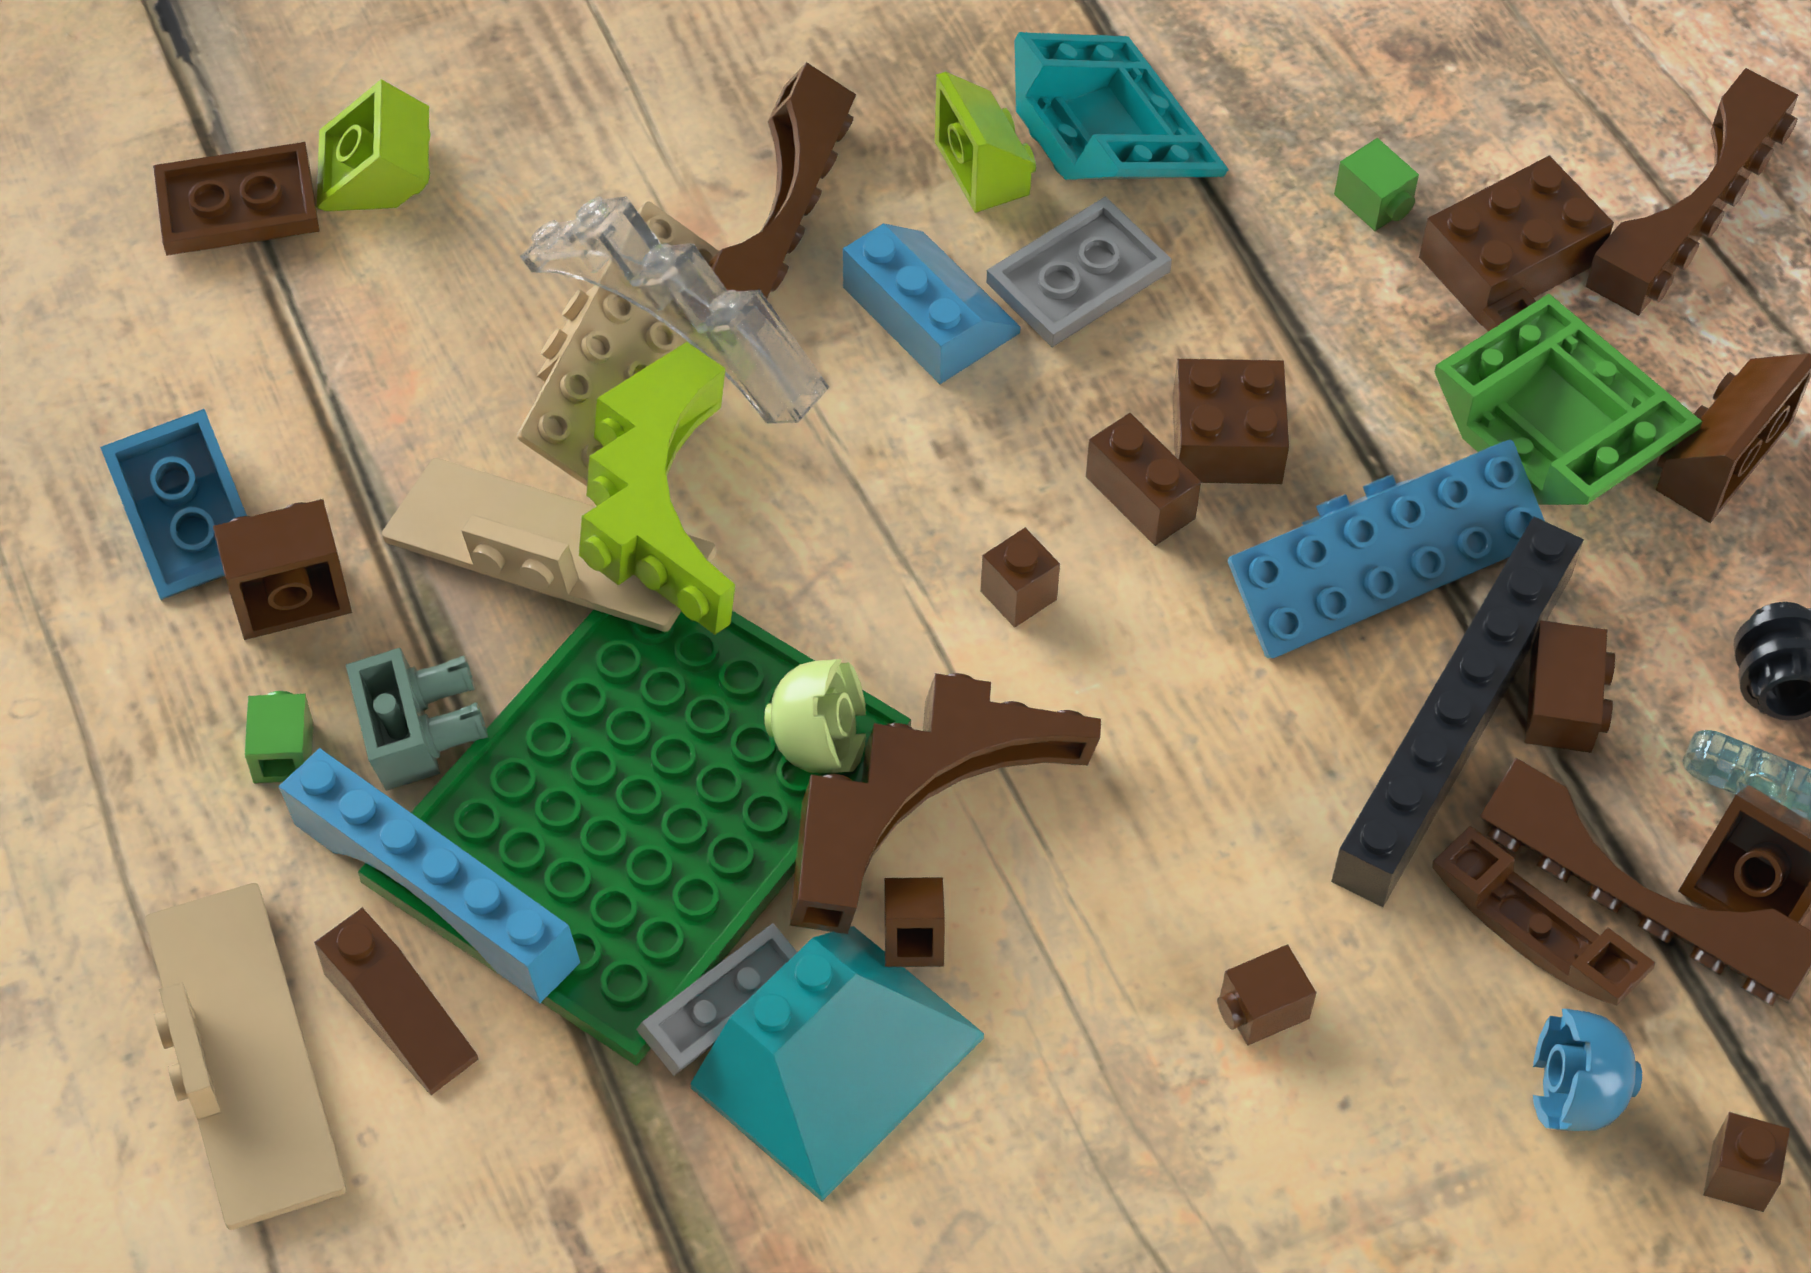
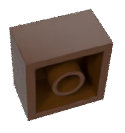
[1173,359,1289,484]
[213,499,352,640]

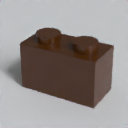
[1085,413,1201,546]
[1524,620,1615,753]

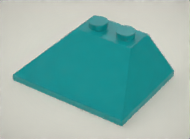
[1014,32,1229,180]
[690,926,984,1202]

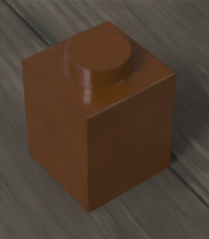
[980,527,1060,628]
[884,877,945,967]
[1217,944,1317,1046]
[1703,1112,1790,1212]

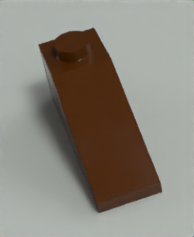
[314,907,479,1095]

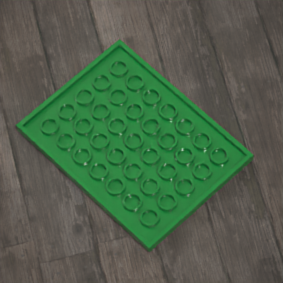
[358,609,911,1066]

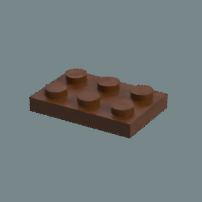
[153,142,320,256]

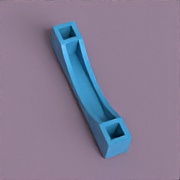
[278,748,580,1004]

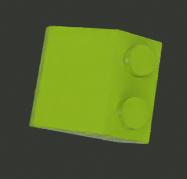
[935,71,1036,213]
[316,79,431,211]

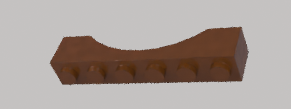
[682,62,856,343]
[1585,68,1799,316]
[1480,758,1811,1006]

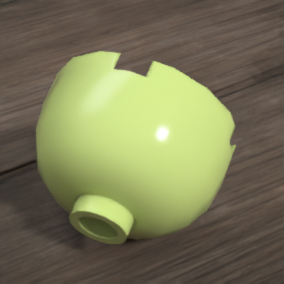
[764,659,866,774]

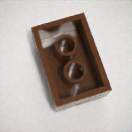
[1419,155,1614,326]

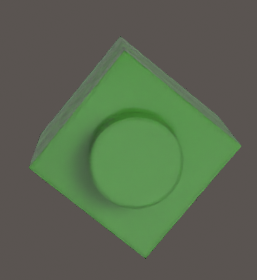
[1334,138,1419,231]
[245,691,313,783]

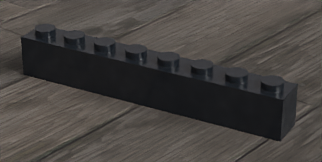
[1331,516,1584,907]

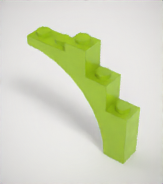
[579,342,735,635]

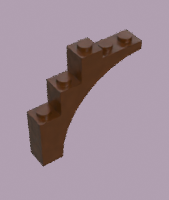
[789,673,1101,934]

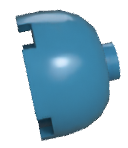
[1533,1009,1642,1131]

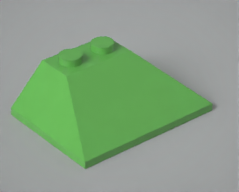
[1434,294,1703,505]

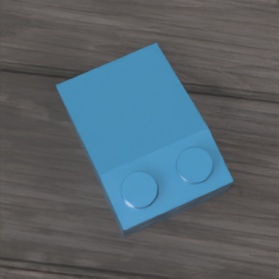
[100,409,247,600]

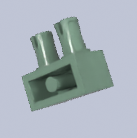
[346,648,488,791]

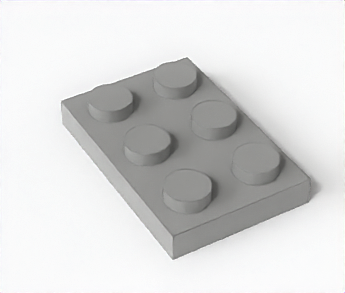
[986,196,1172,347]

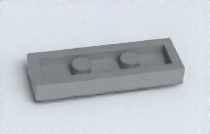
[636,923,797,1076]

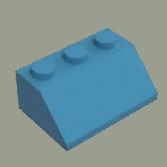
[843,223,1021,384]

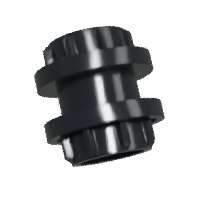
[1733,602,1811,721]

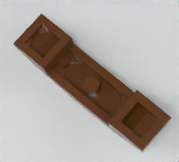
[1432,826,1655,1006]

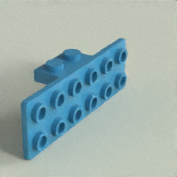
[1228,440,1545,659]

